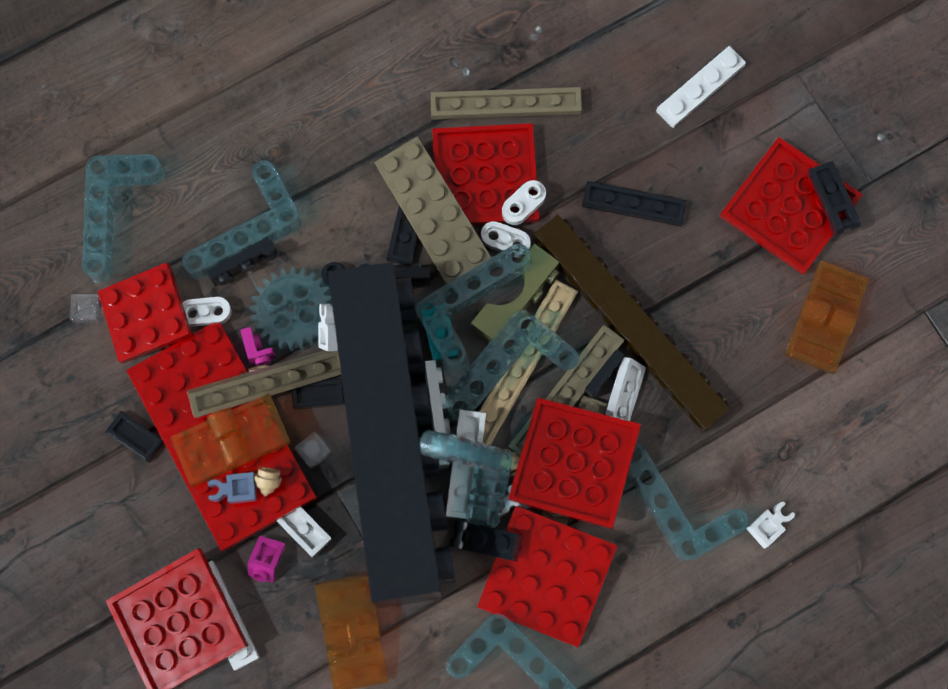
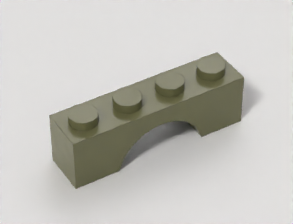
[471,244,560,348]

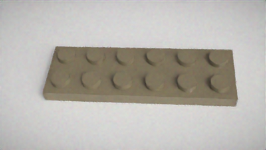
[374,137,494,289]

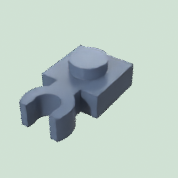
[208,472,257,504]

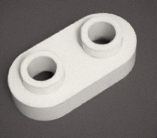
[502,180,546,225]
[481,222,531,258]
[183,297,232,327]

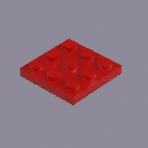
[97,263,193,364]

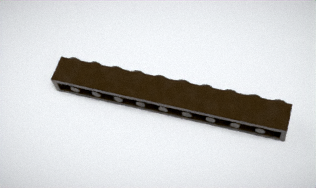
[533,215,730,434]

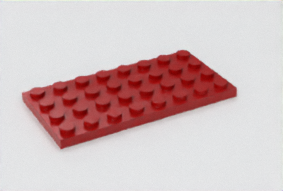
[126,323,317,552]

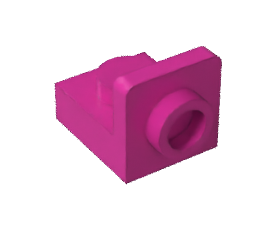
[240,327,276,366]
[248,536,285,583]

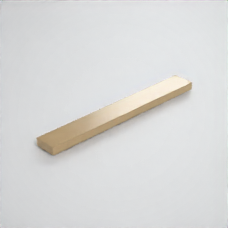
[479,279,578,463]

